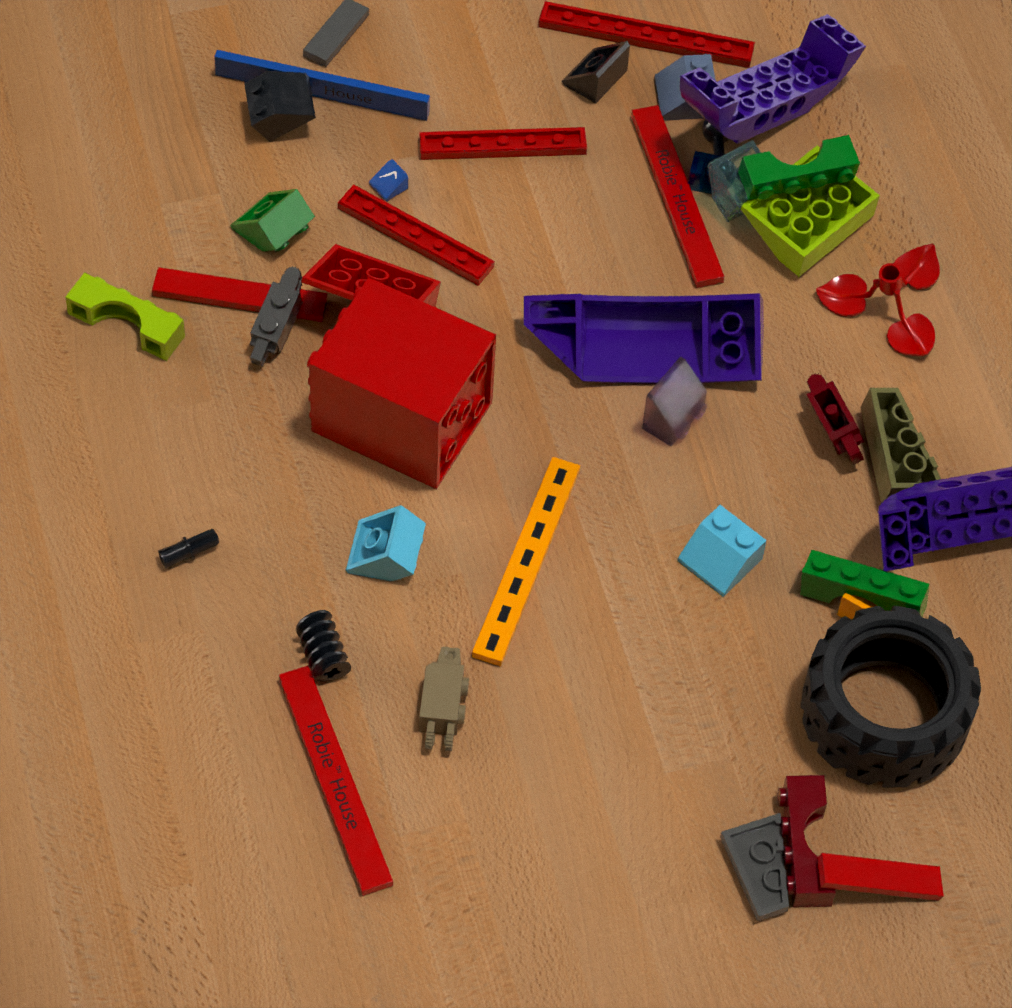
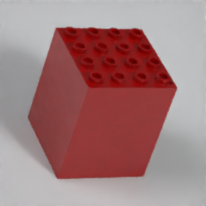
[307,277,496,490]

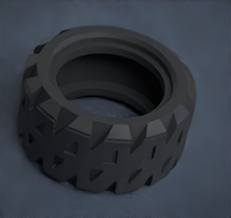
[801,606,981,788]

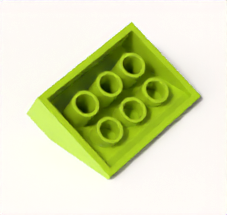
[741,145,880,277]

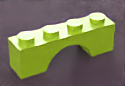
[65,272,185,361]

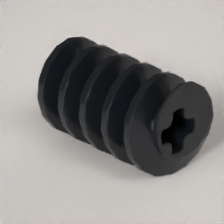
[296,610,351,681]

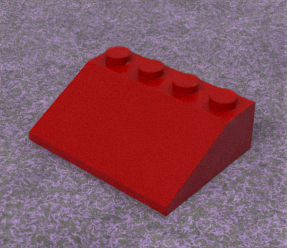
[301,244,441,307]

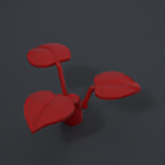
[816,243,940,357]

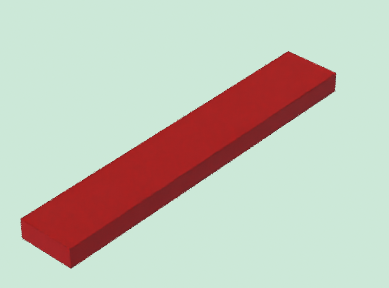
[419,127,587,160]
[338,184,495,286]
[152,267,328,322]

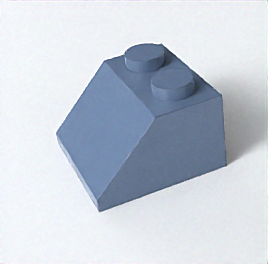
[654,54,716,120]

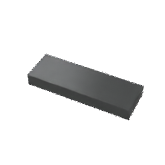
[303,0,369,67]

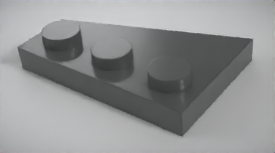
[720,813,789,922]

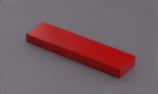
[817,853,944,901]

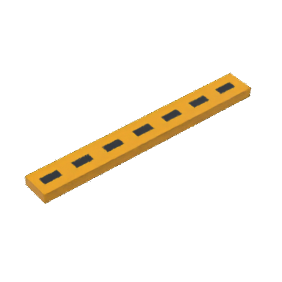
[472,457,581,667]

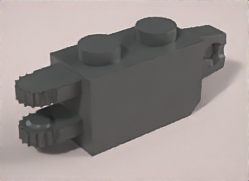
[250,266,303,367]

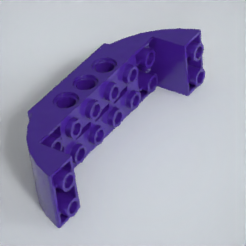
[680,14,866,144]
[878,467,1012,571]

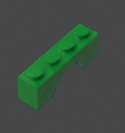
[738,135,860,200]
[800,550,930,617]

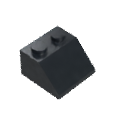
[244,71,316,142]

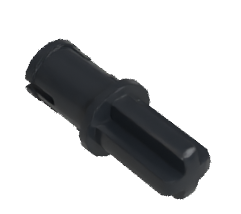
[158,529,219,569]

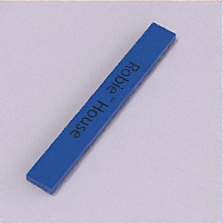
[214,50,430,121]

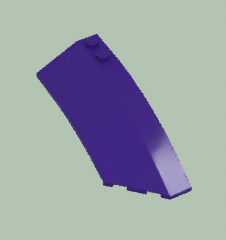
[524,293,764,383]

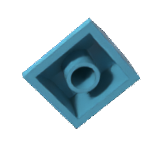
[346,505,426,581]
[677,505,767,597]

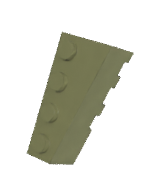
[860,388,941,503]

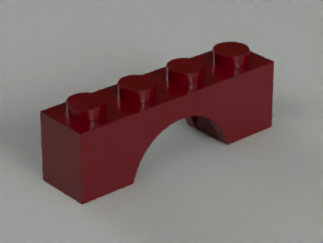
[778,775,836,907]

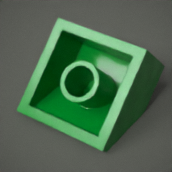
[230,189,315,252]

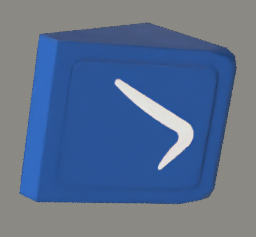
[369,159,408,201]

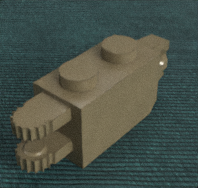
[419,647,469,751]

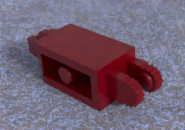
[806,373,864,465]

